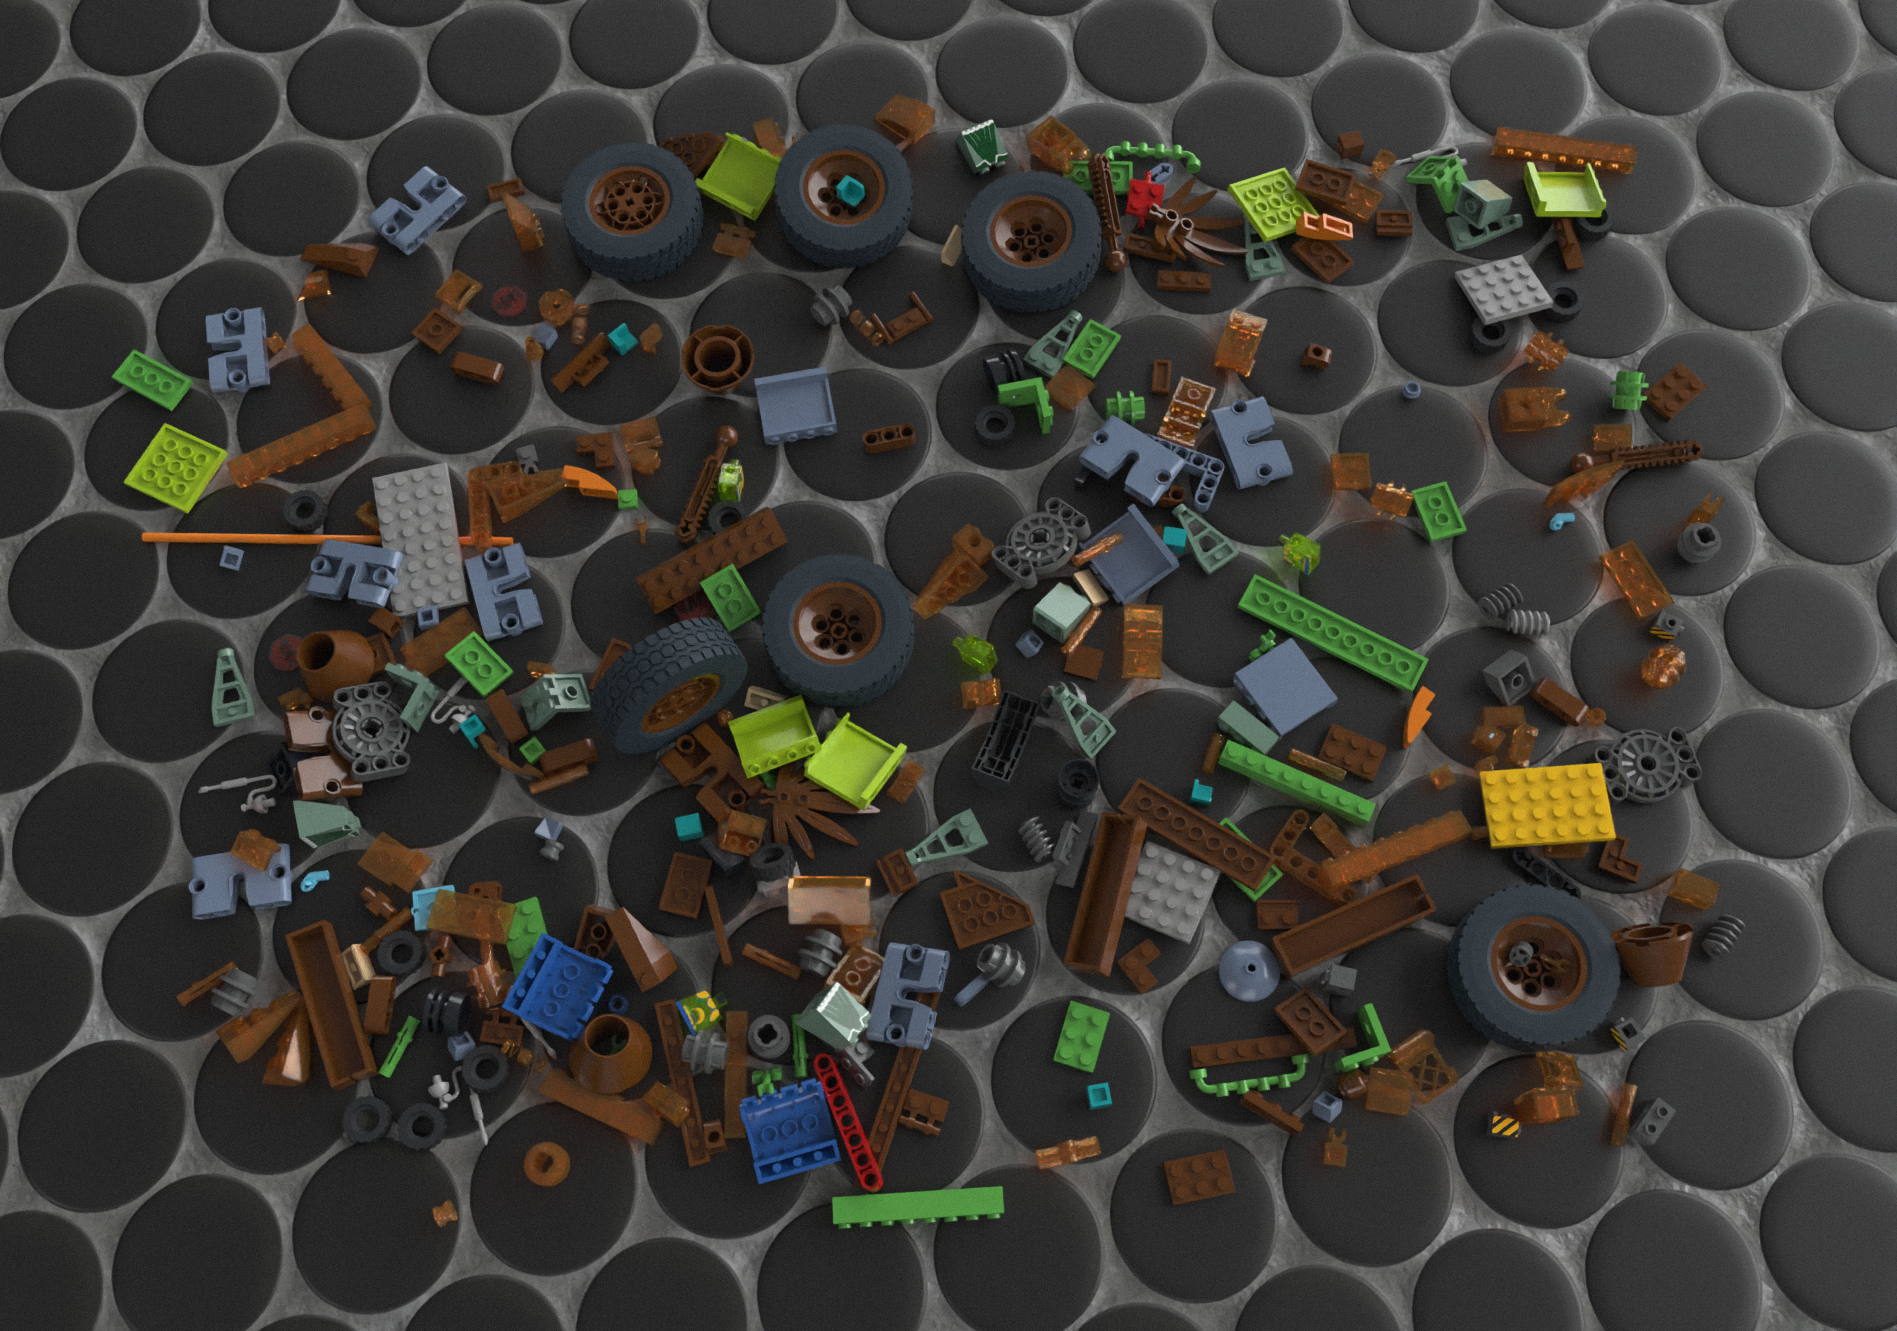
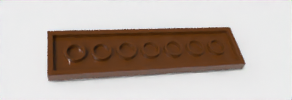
[1118,778,1276,892]

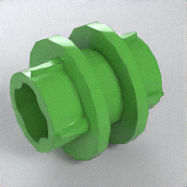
[1608,371,1649,410]
[1105,391,1145,427]

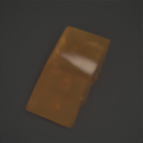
[1157,377,1216,450]
[1543,460,1625,508]
[1122,604,1163,680]

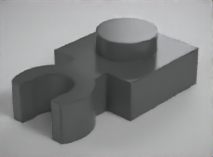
[516,444,539,478]

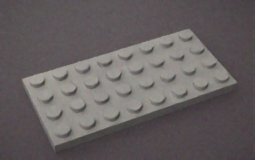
[372,463,470,619]

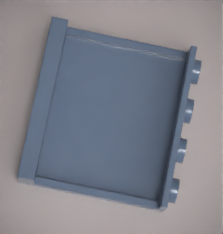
[754,367,838,445]
[1079,504,1179,606]
[1233,638,1338,741]

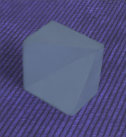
[533,323,558,350]
[219,545,244,571]
[417,606,439,631]
[1015,629,1044,658]
[534,818,563,841]
[448,1031,475,1061]
[1312,1091,1342,1123]

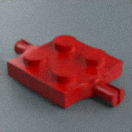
[1125,171,1165,230]

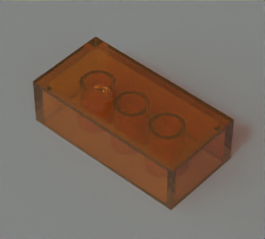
[788,876,871,924]

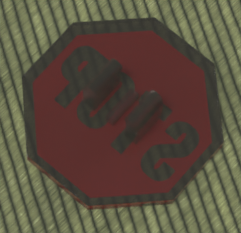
[491,284,527,317]
[673,590,712,621]
[268,634,303,672]

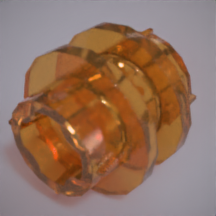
[1524,330,1569,372]
[1369,479,1414,520]
[1641,644,1687,690]
[466,960,512,1009]
[524,1142,570,1187]

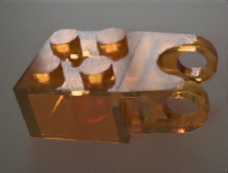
[1026,116,1091,175]
[1499,387,1572,432]

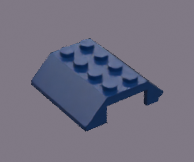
[502,933,613,1042]
[739,1078,841,1184]

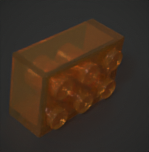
[1514,1086,1579,1125]

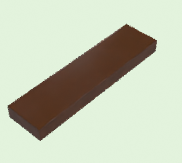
[704,886,734,968]

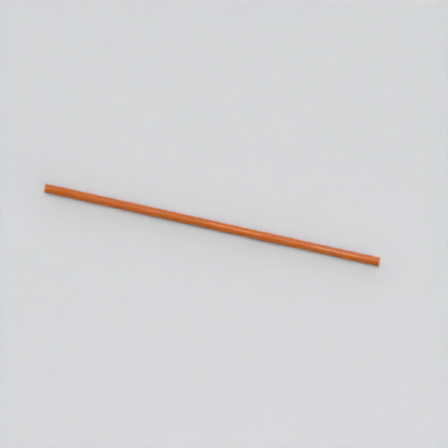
[142,533,513,546]

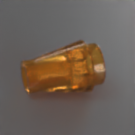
[525,337,544,360]

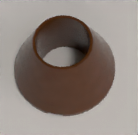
[681,325,754,395]
[296,630,375,703]
[1610,922,1694,987]
[568,1014,652,1095]

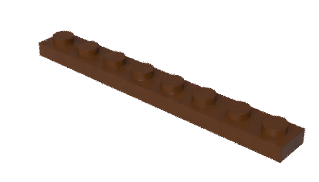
[654,999,711,1168]
[1189,1026,1357,1069]

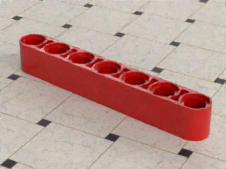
[814,1053,883,1192]

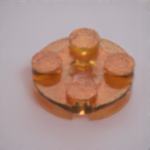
[539,289,576,325]

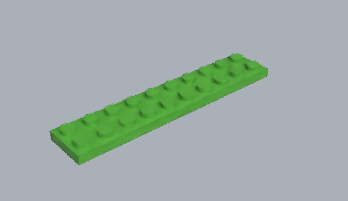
[1237,574,1429,693]

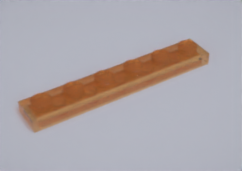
[724,1011,748,1139]

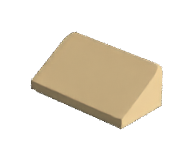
[941,225,962,266]
[1073,569,1109,608]
[744,686,788,710]
[341,944,376,990]

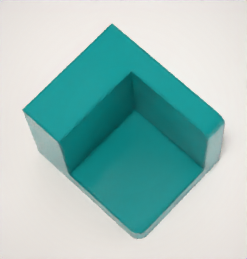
[836,175,865,207]
[608,323,638,356]
[1163,526,1187,554]
[459,714,486,749]
[1189,779,1213,808]
[675,813,704,842]
[1086,1082,1112,1110]

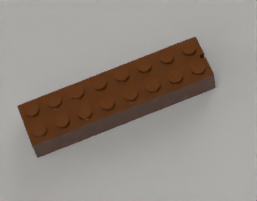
[634,506,788,614]
[1063,812,1147,978]
[1269,874,1437,979]
[285,920,378,1090]

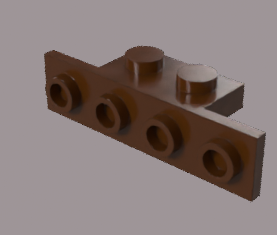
[1552,217,1585,271]
[551,332,612,394]

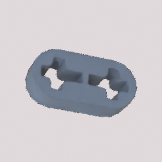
[1149,163,1173,185]
[954,974,990,1007]

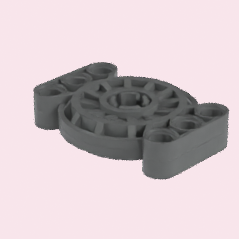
[992,497,1091,589]
[332,681,410,782]
[1589,727,1702,805]

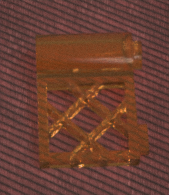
[1388,1028,1459,1105]

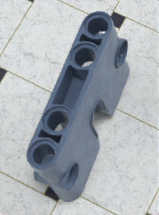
[368,166,466,255]
[206,307,270,393]
[1210,396,1293,490]
[1078,415,1185,507]
[305,539,404,608]
[465,542,543,642]
[189,843,294,920]
[867,942,950,1050]

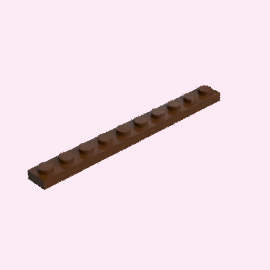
[853,992,941,1194]

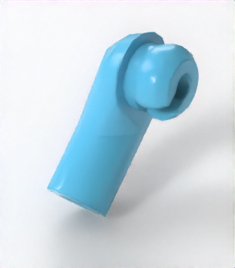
[1549,513,1575,531]
[300,870,329,892]

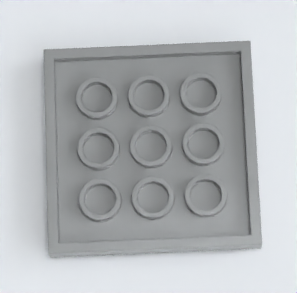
[1454,254,1553,325]
[1124,841,1221,944]

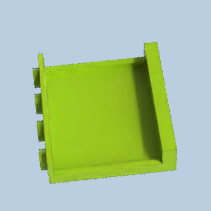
[696,132,782,221]
[1523,162,1606,217]
[728,695,822,778]
[804,712,907,811]

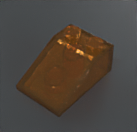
[874,94,935,145]
[502,192,545,251]
[1214,309,1267,371]
[823,941,885,1006]

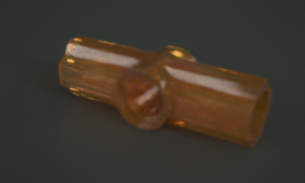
[1035,1136,1101,1169]

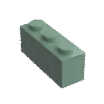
[1216,700,1279,755]

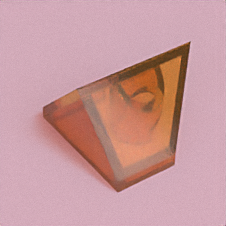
[297,269,331,301]

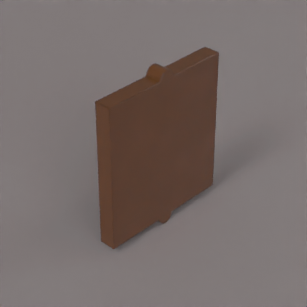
[1064,643,1104,681]

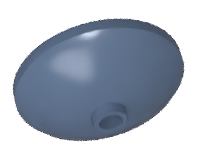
[1219,941,1280,1002]

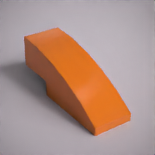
[1296,212,1353,240]
[562,465,618,499]
[1403,686,1436,749]

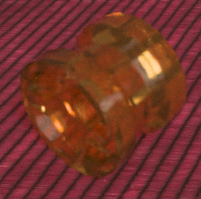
[264,332,287,354]
[432,1200,458,1227]

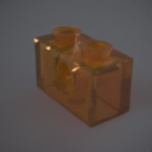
[952,523,995,569]

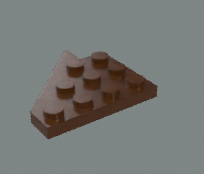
[940,870,1035,951]

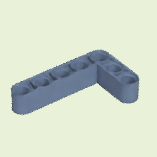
[1145,434,1224,513]

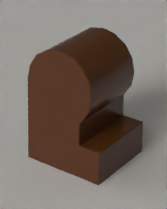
[1301,342,1332,369]
[468,881,502,905]
[703,1119,728,1155]

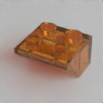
[718,807,767,856]

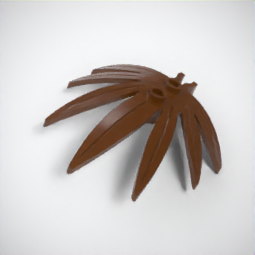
[1146,176,1249,268]
[759,760,880,860]

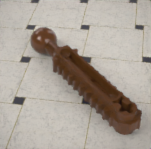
[1087,153,1127,272]
[674,425,738,545]
[1569,439,1703,476]

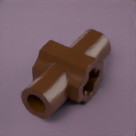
[360,886,397,921]
[429,935,453,978]

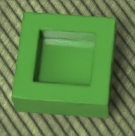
[618,489,638,510]
[519,737,547,765]

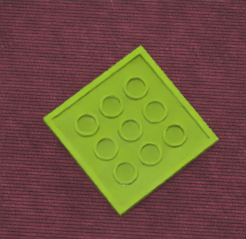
[1227,167,1319,242]
[124,423,228,514]

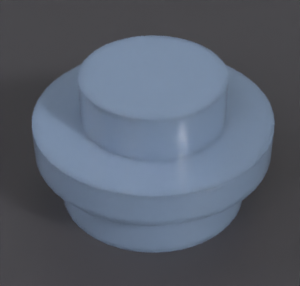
[1402,381,1421,399]

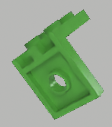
[1406,156,1468,213]
[998,377,1054,434]
[1333,1003,1391,1073]

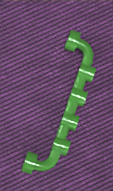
[1102,141,1201,173]
[1189,1054,1309,1097]

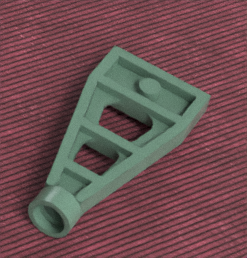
[1242,214,1285,281]
[1446,214,1523,251]
[1023,310,1082,380]
[1172,503,1239,576]
[212,648,255,727]
[1052,685,1117,759]
[905,809,988,867]

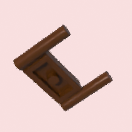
[870,292,934,345]

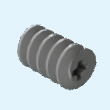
[1506,609,1550,636]

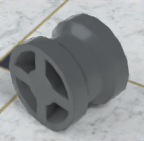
[539,838,564,861]
[1509,941,1533,967]

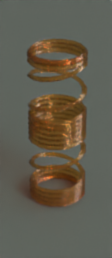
[571,304,590,345]
[849,310,884,346]
[500,1038,548,1074]

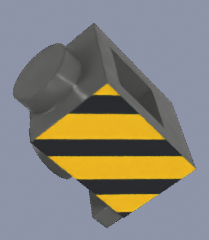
[1649,609,1684,642]
[1609,1017,1646,1052]
[1487,1111,1522,1139]

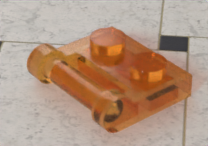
[435,269,483,314]
[620,416,663,455]
[1536,1051,1584,1092]

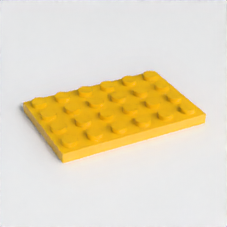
[1479,763,1616,849]

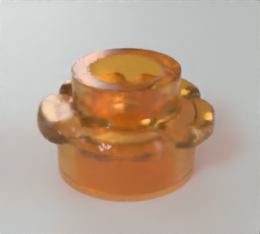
[1586,708,1606,727]
[717,709,733,727]

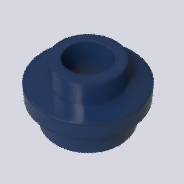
[607,995,628,1015]

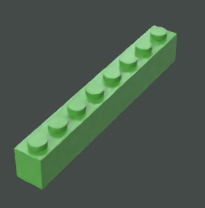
[1218,740,1376,827]
[832,1186,1004,1229]

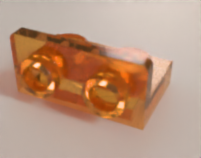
[230,829,282,872]

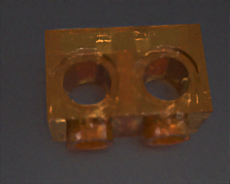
[961,679,1001,708]

